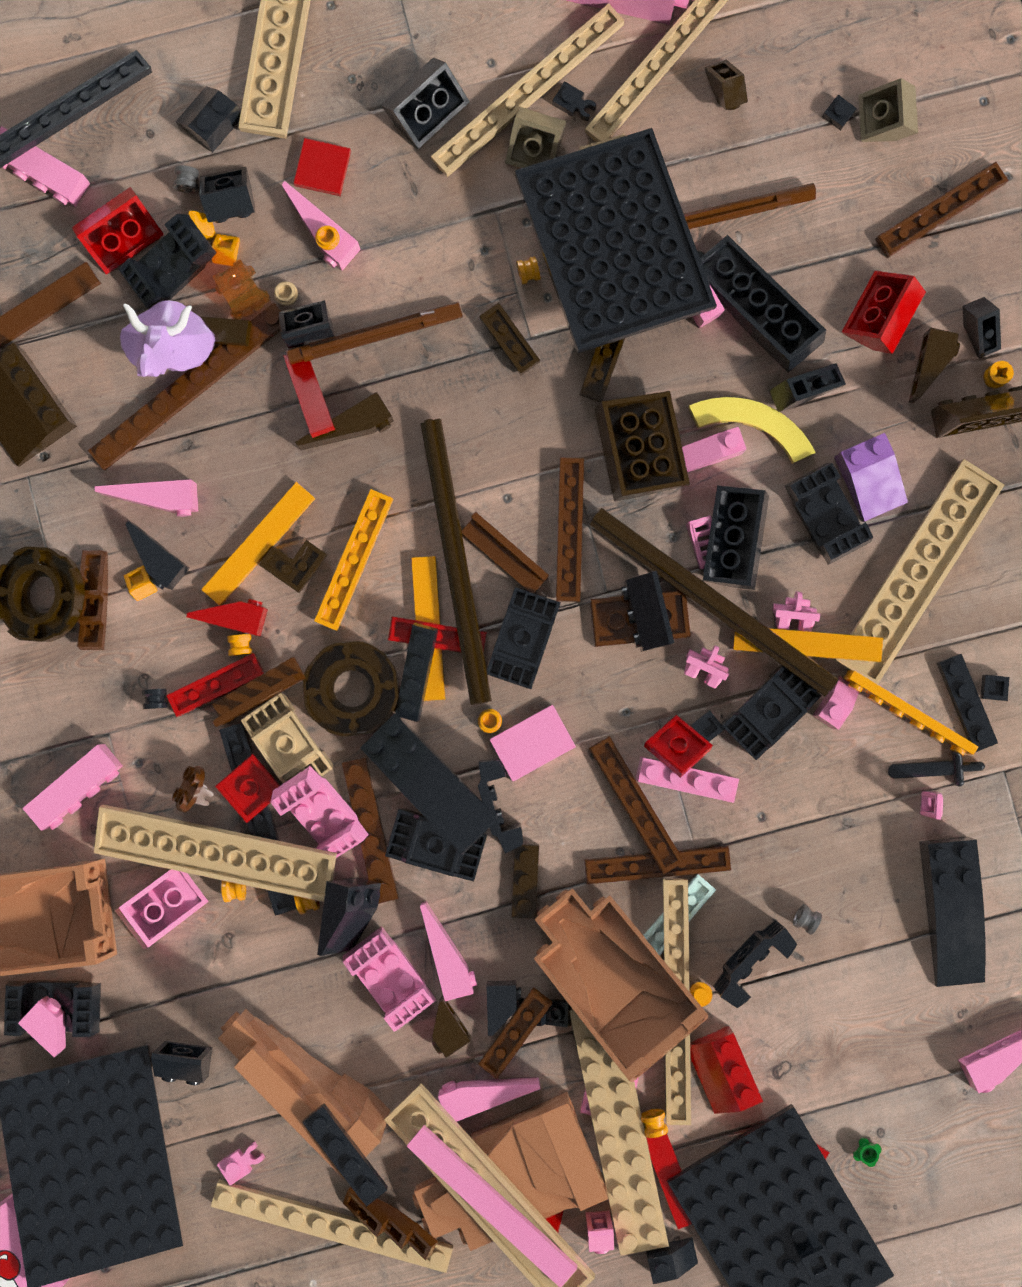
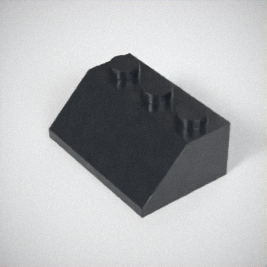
[381,58,470,149]
[621,571,675,652]

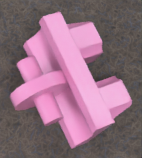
[772,591,820,632]
[684,645,729,688]

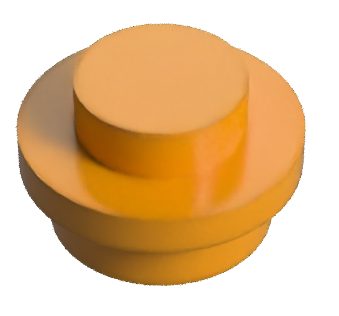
[315,225,340,250]
[478,709,502,733]
[689,982,713,1007]

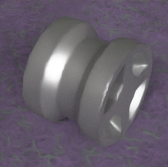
[173,165,199,193]
[793,904,822,935]

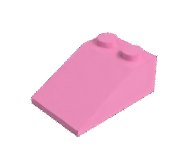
[115,870,208,949]

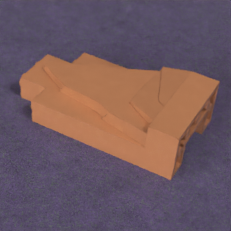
[0,858,117,976]
[534,888,708,1083]
[218,1009,390,1179]
[412,1092,608,1251]

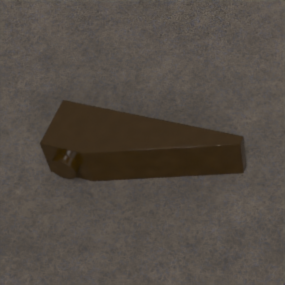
[295,392,394,450]

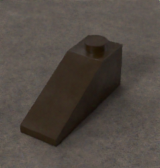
[909,327,960,403]

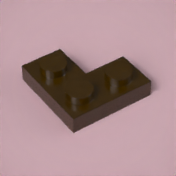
[259,540,327,593]

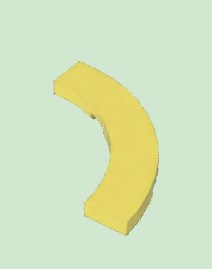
[688,397,816,464]

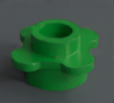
[853,1138,882,1167]

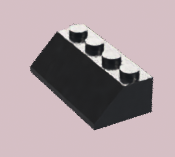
[703,485,769,590]

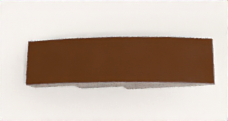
[77,550,108,650]
[343,1187,438,1261]

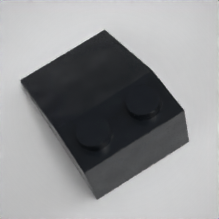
[317,877,381,956]

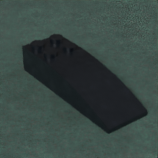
[700,235,826,373]
[360,713,498,854]
[919,837,986,987]

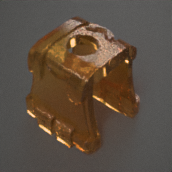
[212,259,271,320]

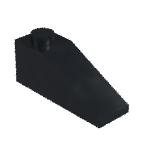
[769,363,846,412]
[125,521,190,590]

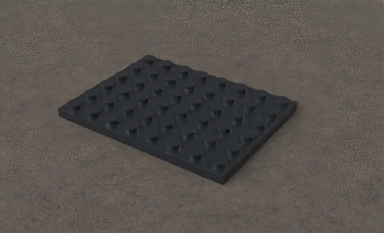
[515,128,717,353]
[0,1044,183,1287]
[667,1104,894,1287]

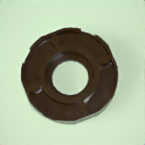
[0,546,85,642]
[303,641,399,737]

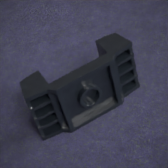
[118,214,217,309]
[785,463,873,565]
[487,587,561,689]
[722,665,821,760]
[478,758,523,854]
[385,808,488,882]
[713,920,797,1008]
[4,980,101,1037]

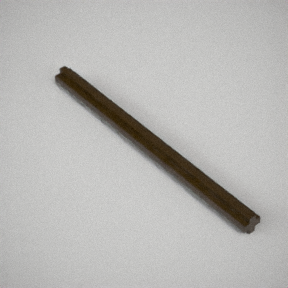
[420,418,492,705]
[589,508,839,697]

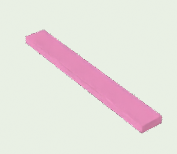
[407,1125,578,1287]

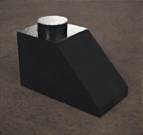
[962,297,1001,358]
[486,980,521,1036]
[646,1237,698,1284]

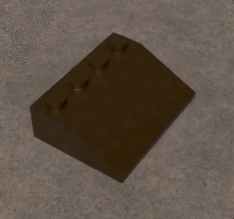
[0,342,77,467]
[931,386,1022,438]
[594,391,690,502]

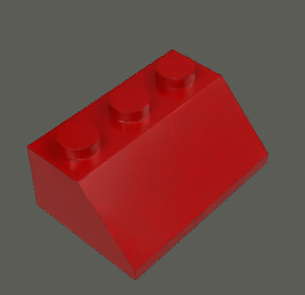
[72,187,164,275]
[842,271,926,354]
[690,1026,763,1114]

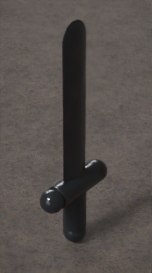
[888,751,985,787]

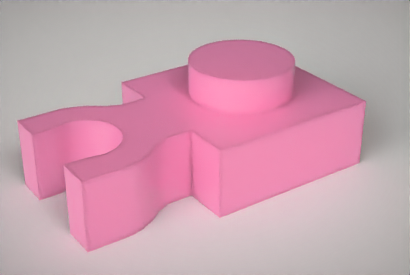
[217,1142,265,1185]

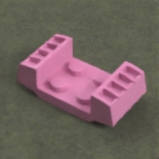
[270,766,369,858]
[343,926,437,1032]

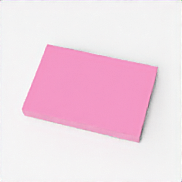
[489,705,576,781]

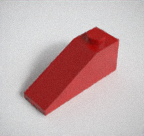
[186,599,268,637]

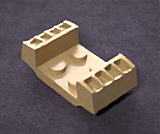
[241,693,333,783]

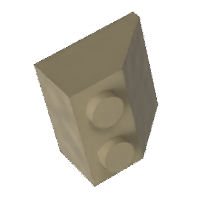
[858,78,918,142]
[505,107,566,168]

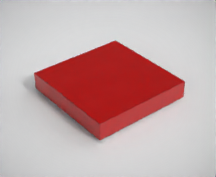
[294,138,351,197]
[644,715,713,778]
[215,754,281,823]

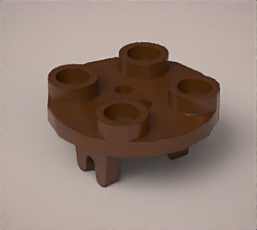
[172,766,214,813]

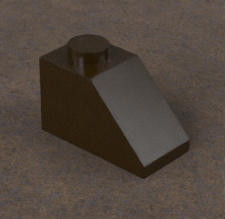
[705,59,748,110]
[432,996,471,1058]

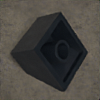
[176,86,241,153]
[199,167,255,223]
[279,300,334,349]
[151,1041,213,1085]

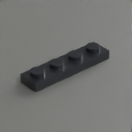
[395,623,438,722]
[937,654,998,752]
[302,1103,388,1207]

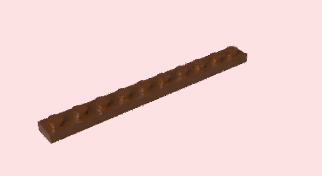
[88,303,281,470]

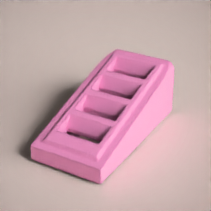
[686,515,712,570]
[920,791,943,820]

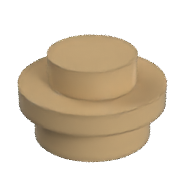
[274,282,298,306]

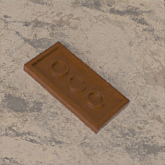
[590,590,691,647]

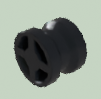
[142,689,167,709]

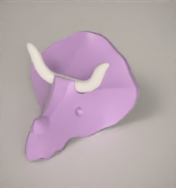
[120,301,215,377]

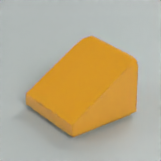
[188,211,216,240]
[211,234,240,266]
[123,565,157,601]

